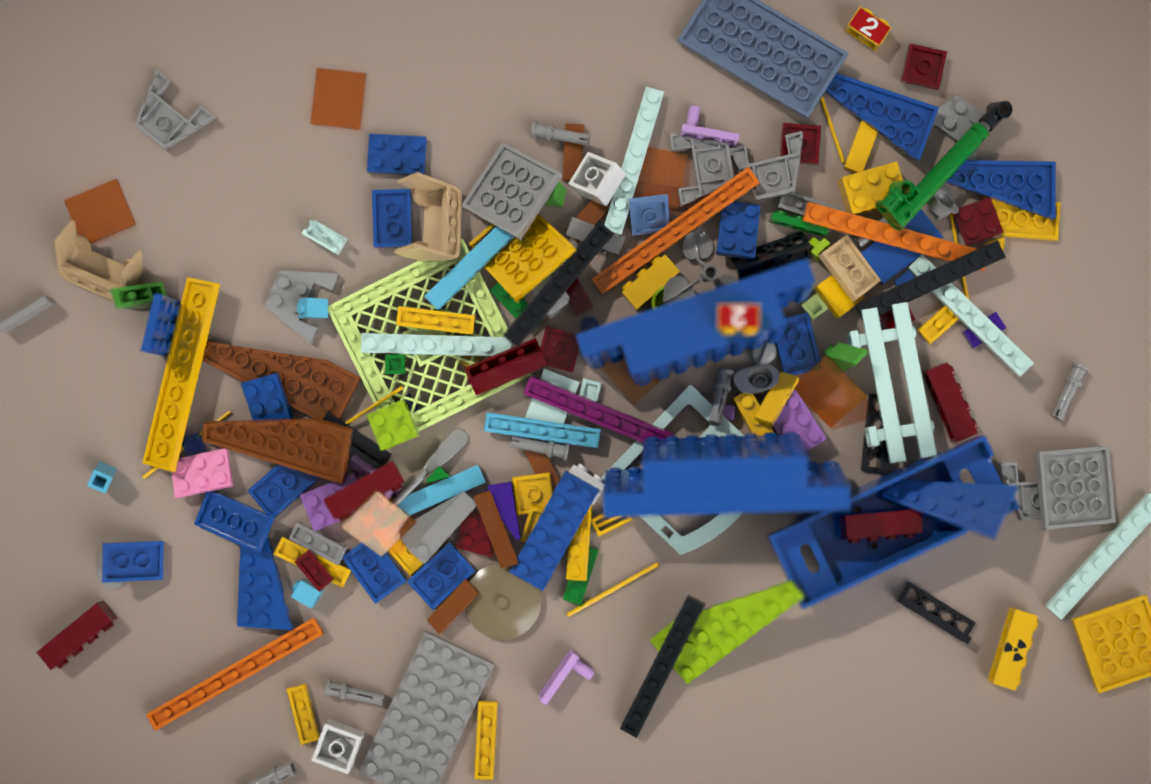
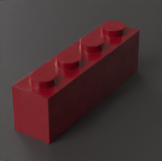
[464,338,548,395]
[922,362,978,442]
[323,461,405,521]
[839,510,923,543]
[36,601,118,670]

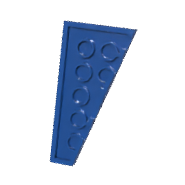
[825,73,939,162]
[946,160,1056,220]
[882,480,1018,541]
[237,511,294,630]

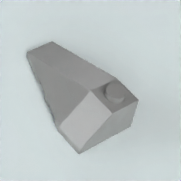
[399,491,477,564]

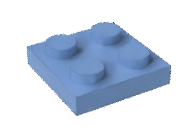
[629,194,670,236]

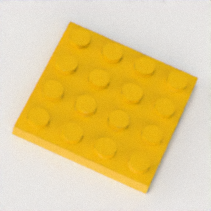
[484,214,576,302]
[1071,594,1151,693]

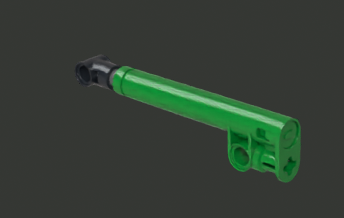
[875,101,1013,231]

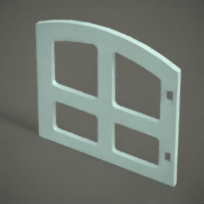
[601,384,744,555]

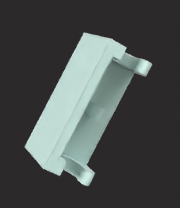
[302,220,348,255]

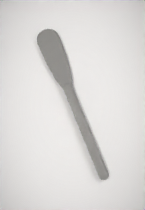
[367,429,468,532]

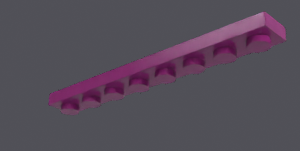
[523,375,674,443]

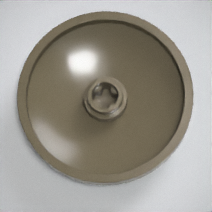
[465,562,542,640]

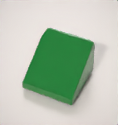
[426,466,451,483]

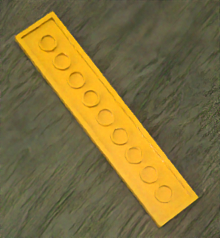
[142,277,220,472]

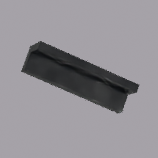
[731,231,812,281]
[860,394,896,473]
[322,411,392,469]
[897,582,976,644]

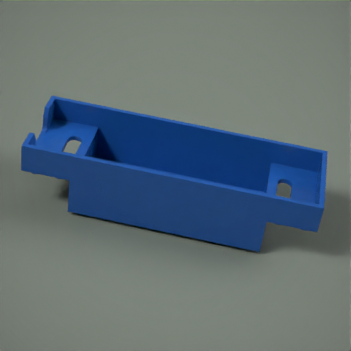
[576,258,815,386]
[603,432,850,517]
[766,436,1020,609]

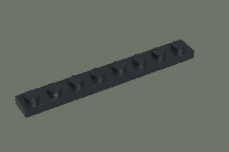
[502,221,614,348]
[855,240,1006,322]
[620,594,706,738]

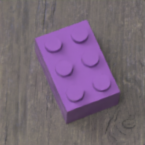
[771,390,826,452]
[300,473,371,531]

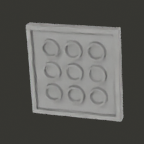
[462,142,563,240]
[1035,446,1116,530]

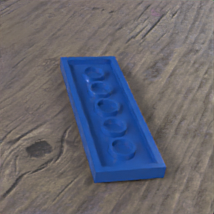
[510,471,600,591]

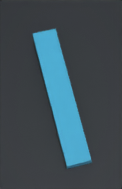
[424,227,514,311]
[484,412,601,448]
[372,465,486,529]

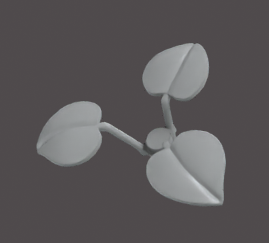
[663,226,737,305]

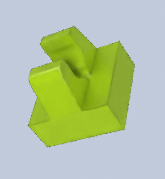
[809,237,830,262]

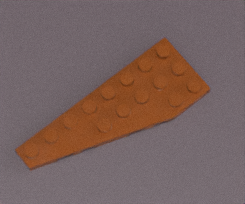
[202,342,361,419]
[202,418,353,484]

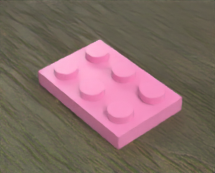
[171,448,234,498]

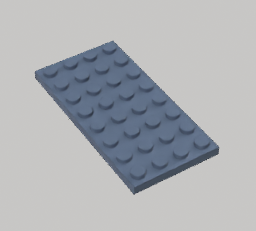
[677,0,849,120]

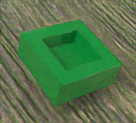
[385,354,406,375]

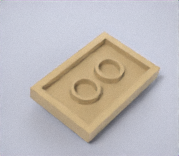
[818,235,881,302]

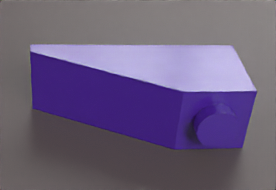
[485,481,521,540]

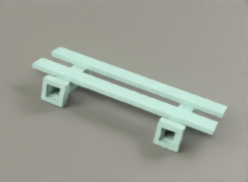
[846,302,937,463]

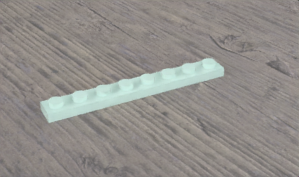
[605,87,664,236]
[908,255,1034,377]
[361,333,515,356]
[1045,493,1151,620]

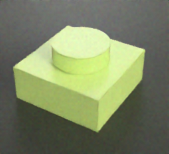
[802,292,828,320]

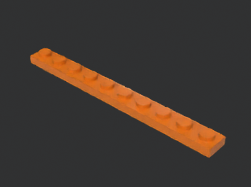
[592,167,760,295]
[802,202,986,271]
[146,617,324,731]

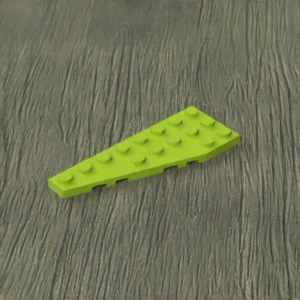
[649,580,804,684]

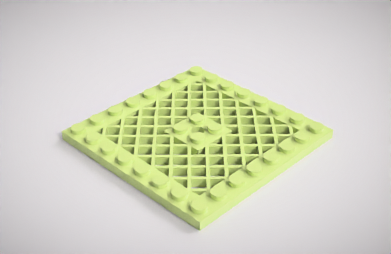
[328,239,531,432]

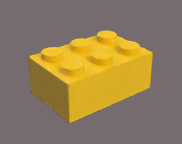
[838,161,903,215]

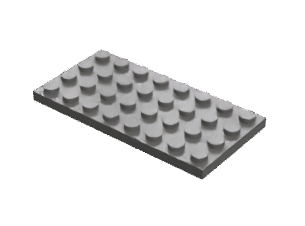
[359,631,495,784]

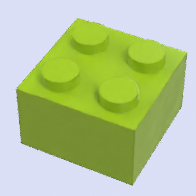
[367,400,420,451]

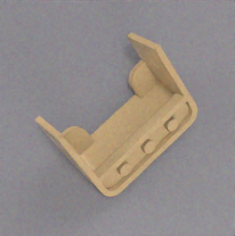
[394,172,462,261]
[54,220,143,302]

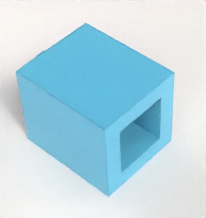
[296,298,328,319]
[87,461,117,493]
[291,578,324,609]

